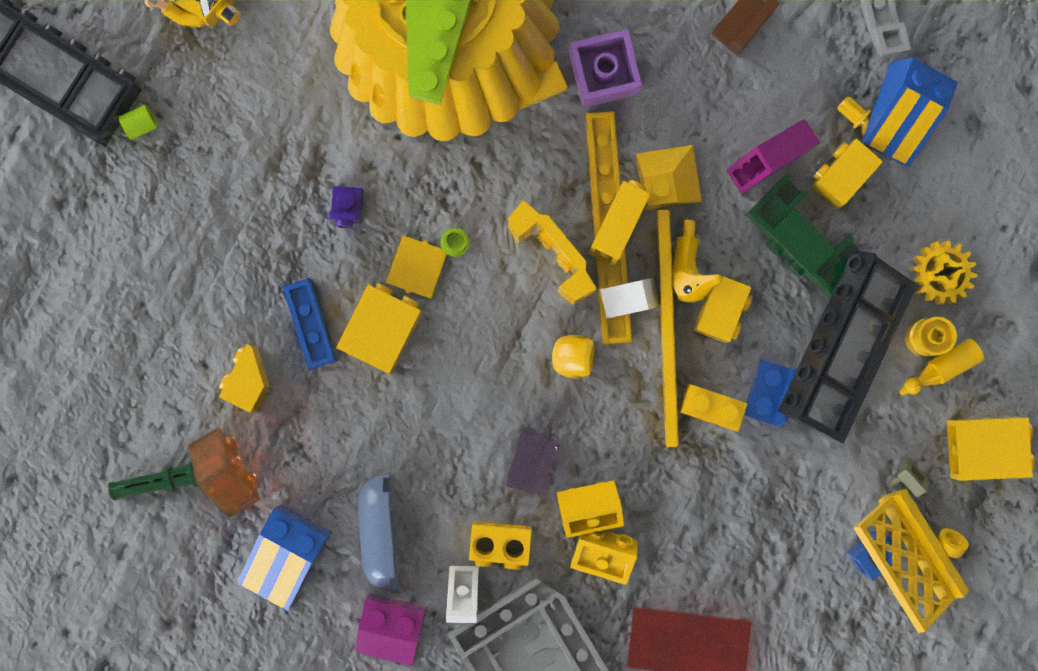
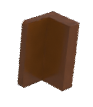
[712,0,780,56]

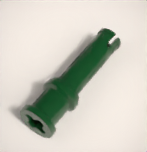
[108,460,202,500]

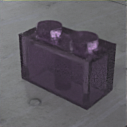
[505,427,560,496]

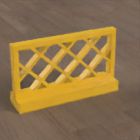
[854,489,969,633]

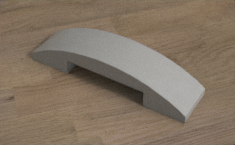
[860,0,911,57]

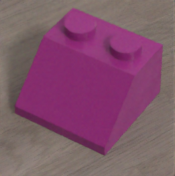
[355,593,427,666]

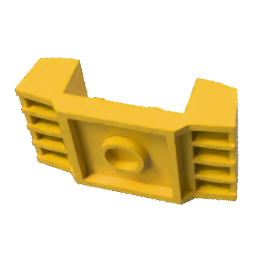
[508,200,597,305]

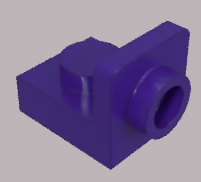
[328,186,363,228]

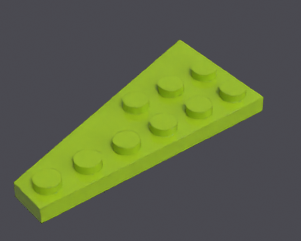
[406,0,472,105]

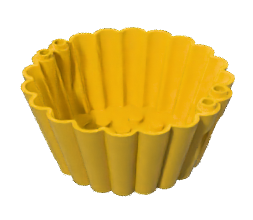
[330,0,559,141]

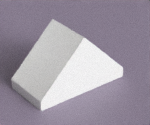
[600,278,660,318]

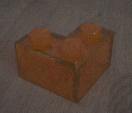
[188,427,260,518]

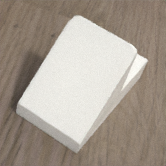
[446,566,479,623]

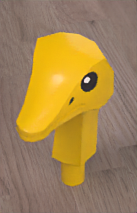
[672,220,723,303]

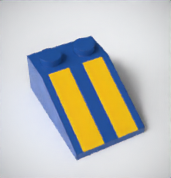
[861,57,958,166]
[237,505,332,611]

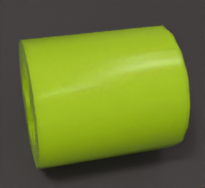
[119,104,159,140]

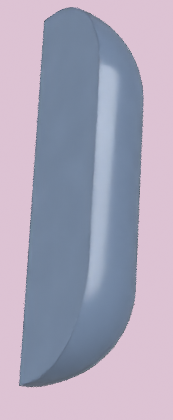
[357,473,399,591]

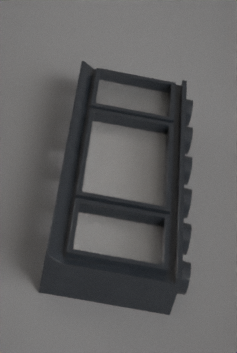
[0,0,142,147]
[778,250,918,444]

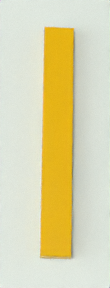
[585,111,632,345]
[656,210,679,447]

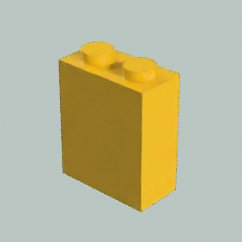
[588,180,650,266]
[336,283,423,374]
[947,417,1035,481]

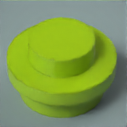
[440,228,470,257]

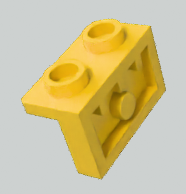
[570,530,638,585]

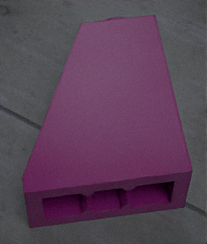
[726,118,820,194]

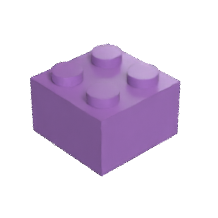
[569,29,642,108]

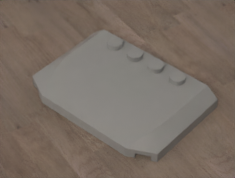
[447,578,608,671]

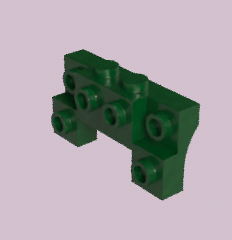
[745,173,860,298]

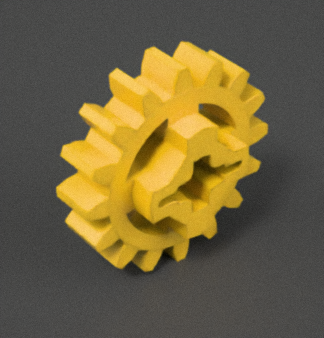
[909,240,978,305]

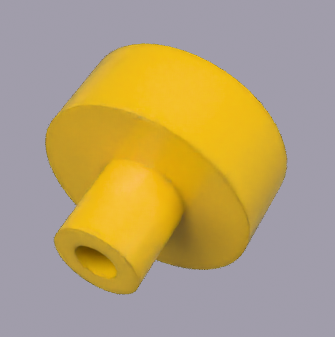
[936,528,969,558]

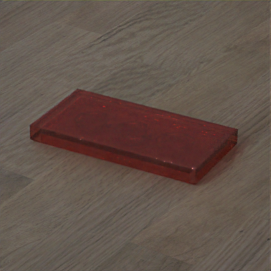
[626,606,751,671]

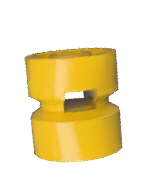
[904,316,957,356]

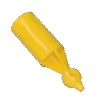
[899,338,984,395]

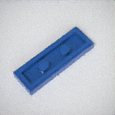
[282,278,338,370]

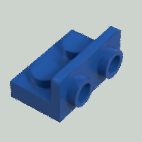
[744,360,797,427]

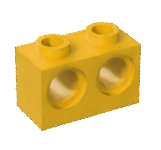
[469,521,532,570]

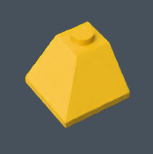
[635,145,702,211]

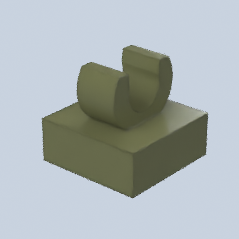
[890,458,929,498]

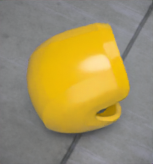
[552,335,595,379]

